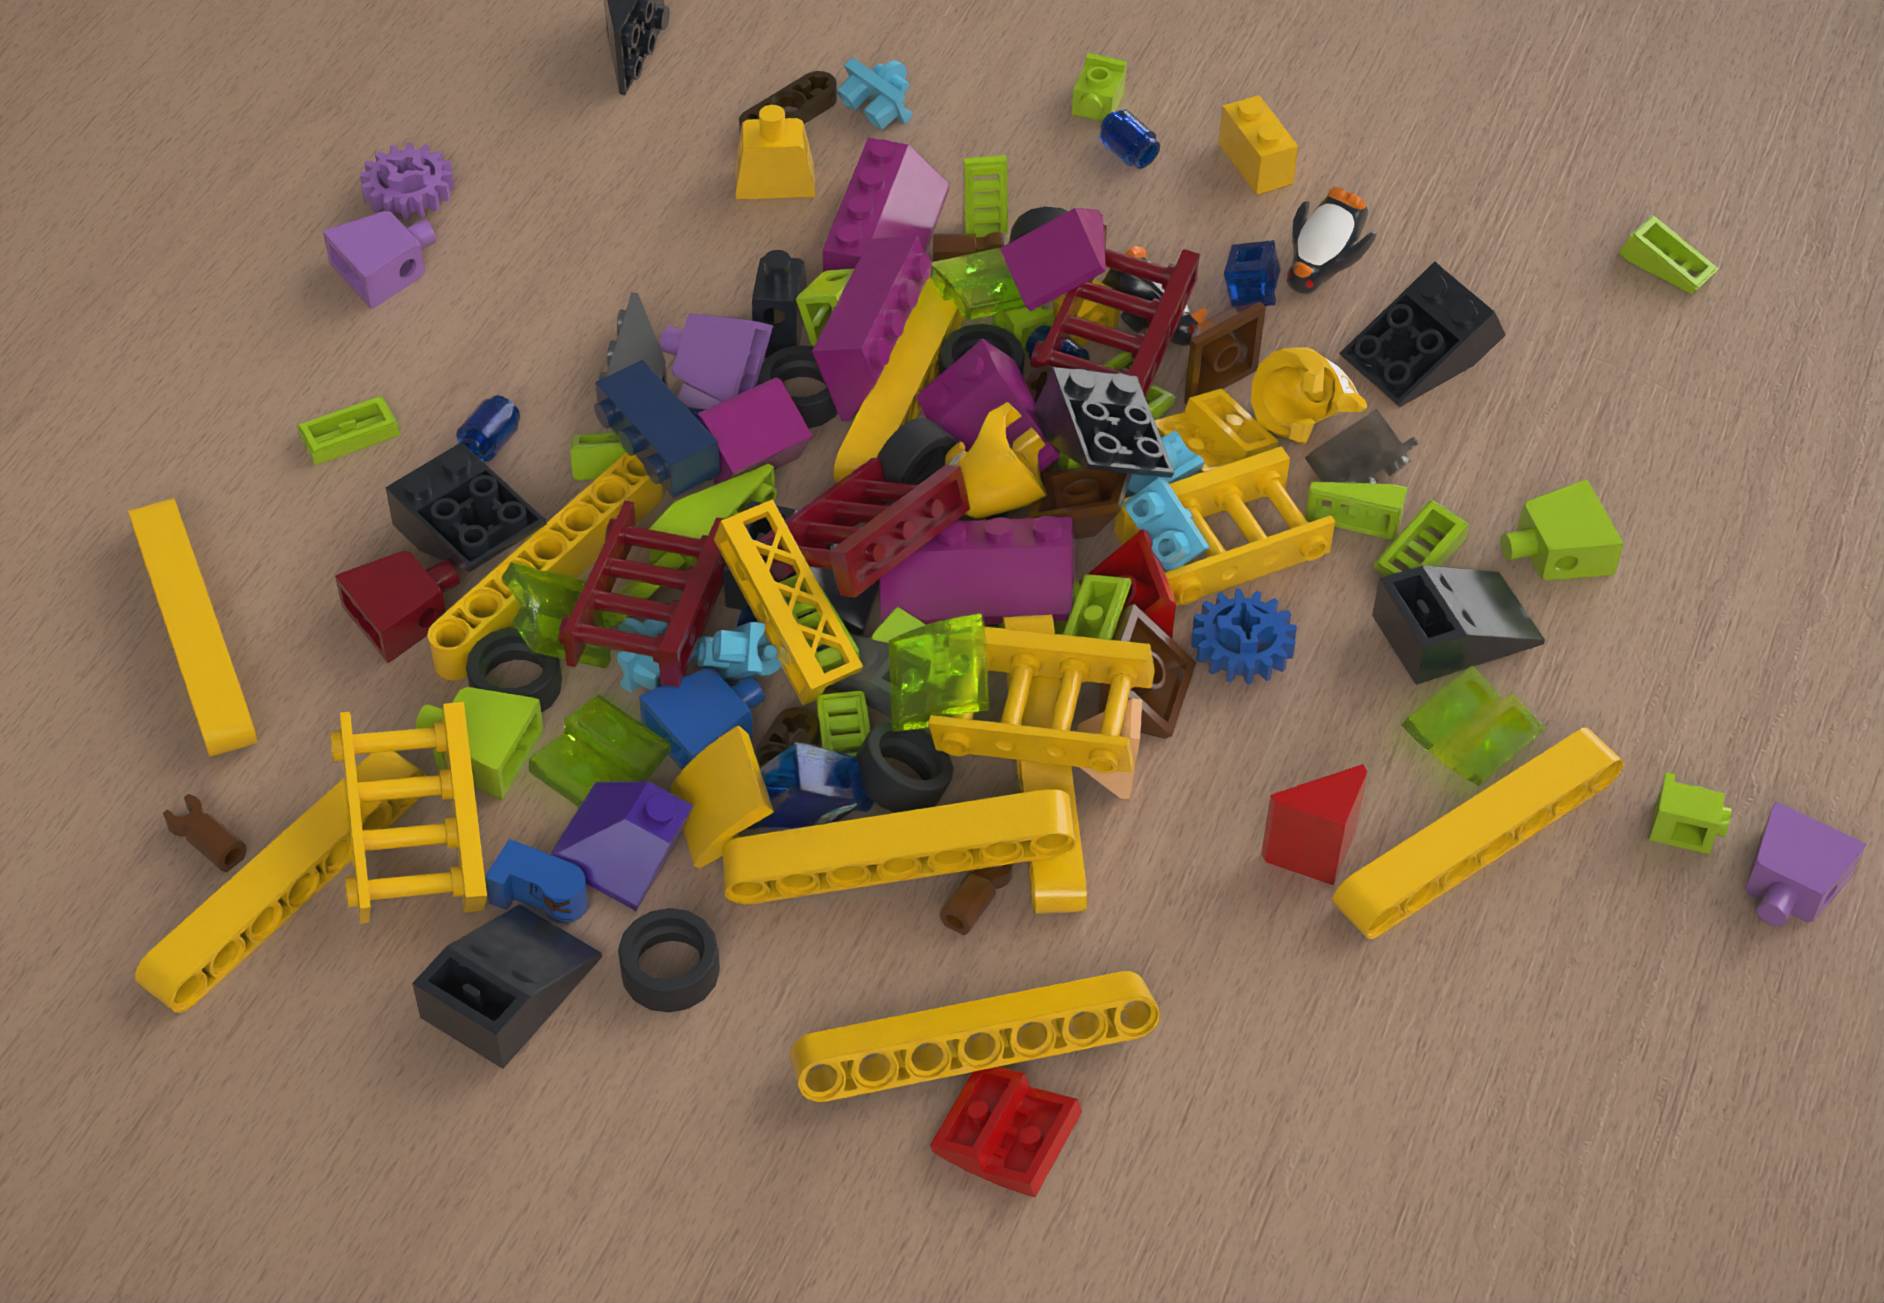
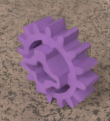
[360,143,455,220]

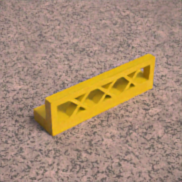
[714,499,863,706]

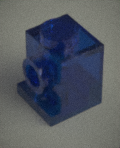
[1224,240,1281,307]

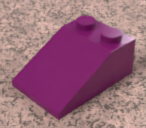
[916,339,1061,472]

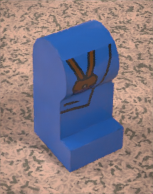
[485,838,589,923]

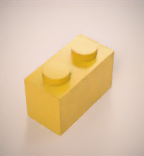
[1218,95,1298,195]

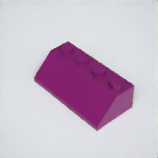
[822,137,949,272]
[812,235,932,421]
[880,516,1077,626]

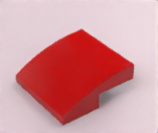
[930,1067,1082,1197]

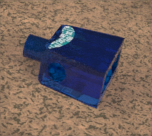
[751,742,874,829]

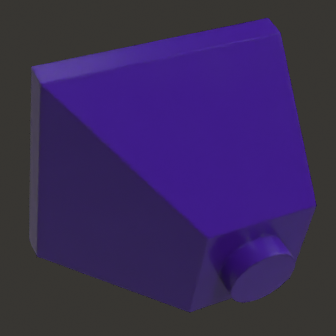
[550,781,693,911]

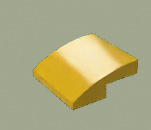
[1154,389,1279,477]
[670,725,774,869]

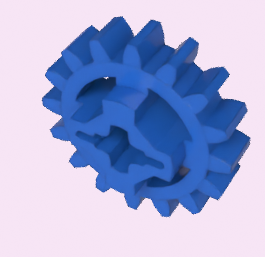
[1191,589,1297,684]

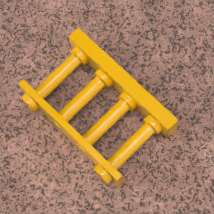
[1114,446,1335,606]
[928,623,1155,774]
[330,702,487,924]

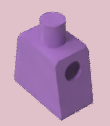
[323,211,436,309]
[660,314,773,402]
[1746,801,1867,926]

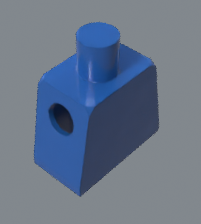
[639,668,765,770]

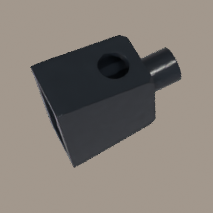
[752,250,807,358]

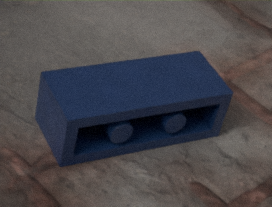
[594,360,720,497]

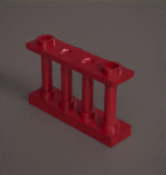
[1030,224,1200,399]
[757,458,970,597]
[558,500,726,688]

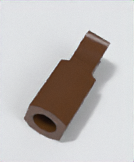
[933,232,1007,268]
[163,794,246,872]
[940,864,1013,935]

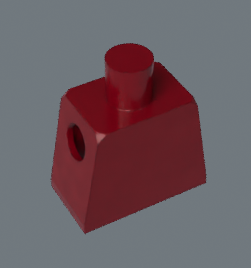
[335,551,460,663]

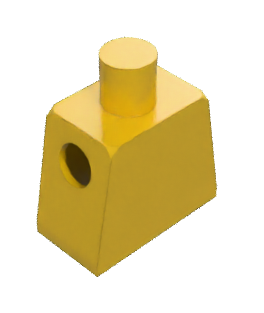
[735,105,815,200]

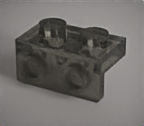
[1305,409,1419,484]

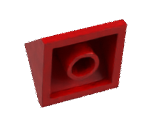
[1078,529,1176,639]
[1261,764,1368,885]

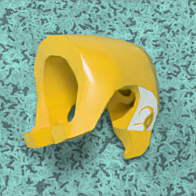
[1251,347,1367,445]
[945,402,1047,519]

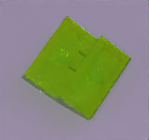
[930,247,1026,321]
[502,562,611,669]
[889,613,990,732]
[1401,666,1547,786]
[529,694,671,807]

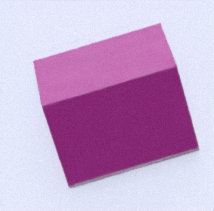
[1000,208,1106,311]
[697,377,813,485]

